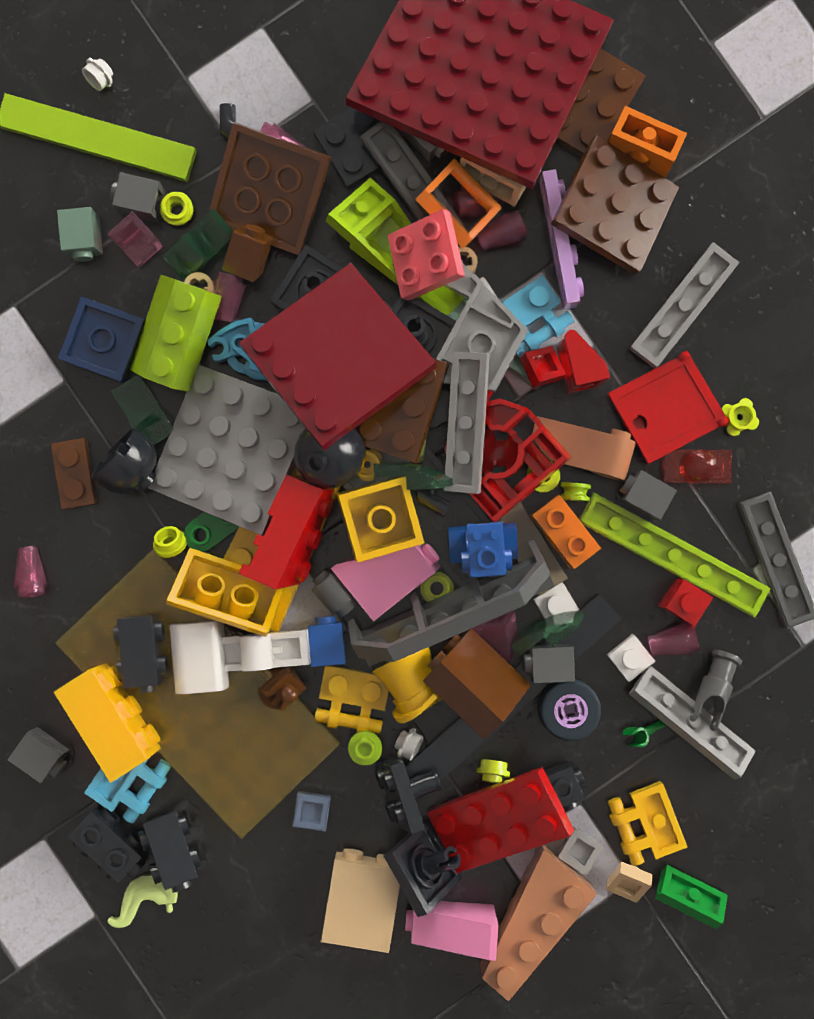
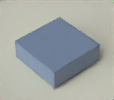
[293,791,331,832]

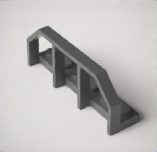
[348,540,555,667]

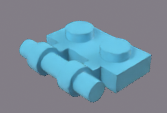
[502,275,574,359]
[84,758,172,823]

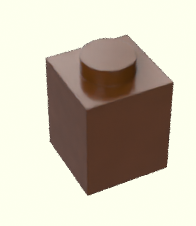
[222,224,274,282]

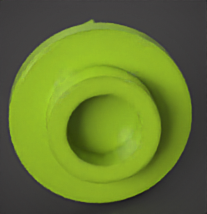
[348,731,382,765]

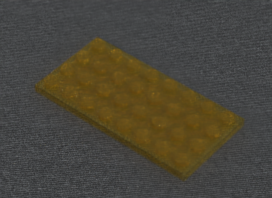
[56,549,340,839]

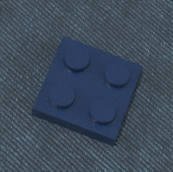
[58,296,146,383]

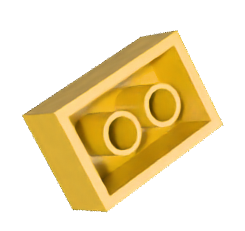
[54,663,161,783]

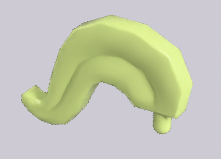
[108,873,178,928]

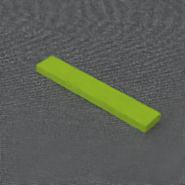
[0,93,197,182]
[579,493,771,618]

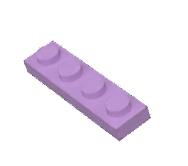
[539,169,584,310]

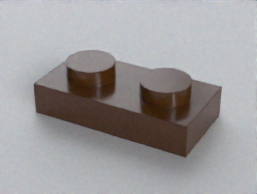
[51,438,98,510]

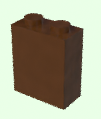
[423,628,531,739]

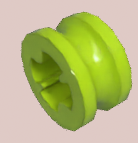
[560,482,591,502]

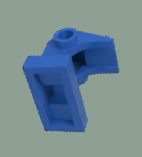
[448,522,518,579]

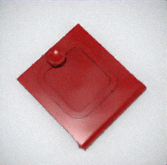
[607,351,730,465]

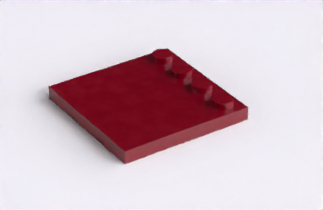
[239,263,436,451]

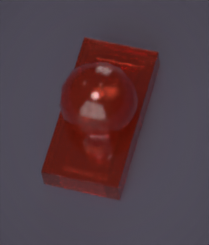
[662,449,732,484]

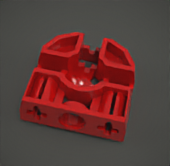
[444,398,572,523]

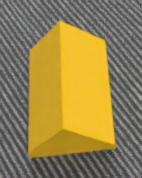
[166,548,284,637]

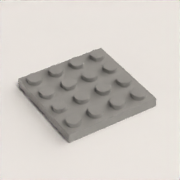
[148,365,306,536]

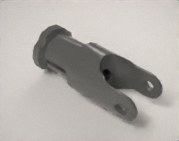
[690,649,742,731]

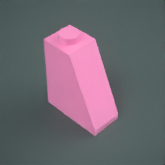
[331,544,441,622]
[405,901,498,961]

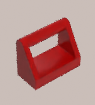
[557,330,610,394]

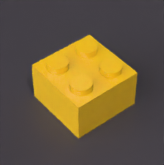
[336,475,424,563]

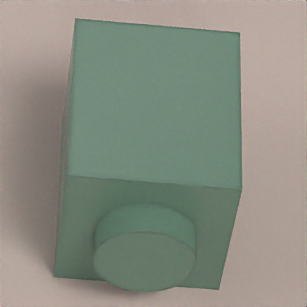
[57,207,103,262]

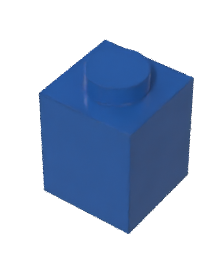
[308,616,347,667]

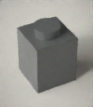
[110,172,166,223]
[619,470,677,521]
[523,644,575,683]
[8,727,70,783]

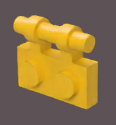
[314,665,388,734]
[608,781,687,866]

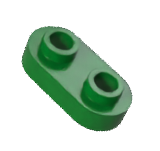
[184,512,239,552]

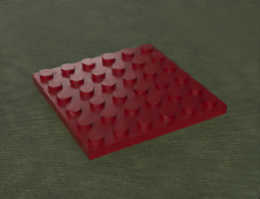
[346,0,614,189]

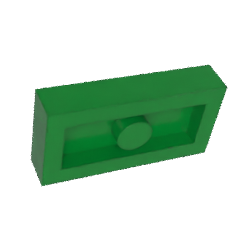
[655,865,728,930]

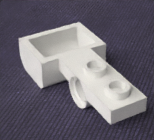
[169,620,311,694]

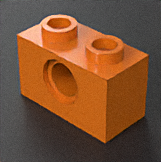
[608,106,687,178]
[529,494,601,569]

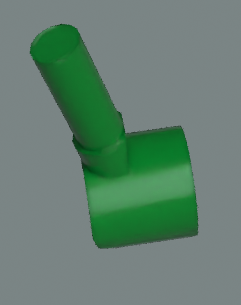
[622,720,667,748]

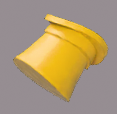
[372,647,442,723]

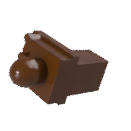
[258,666,306,711]

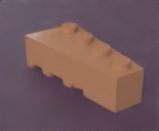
[480,845,597,1001]

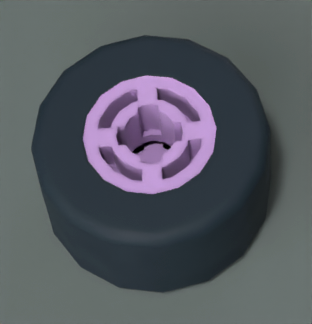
[538,679,601,741]

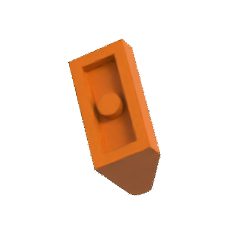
[415,158,502,249]

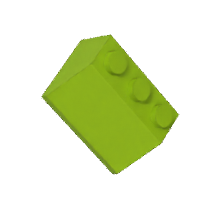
[129,275,222,392]

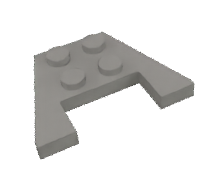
[436,260,528,392]

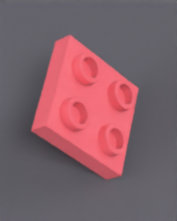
[387,209,465,301]

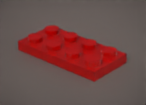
[427,767,574,873]

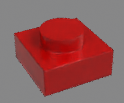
[520,346,566,388]

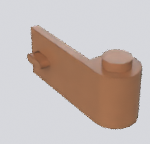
[532,416,636,482]

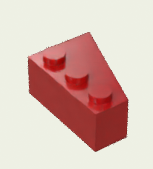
[238,475,334,589]

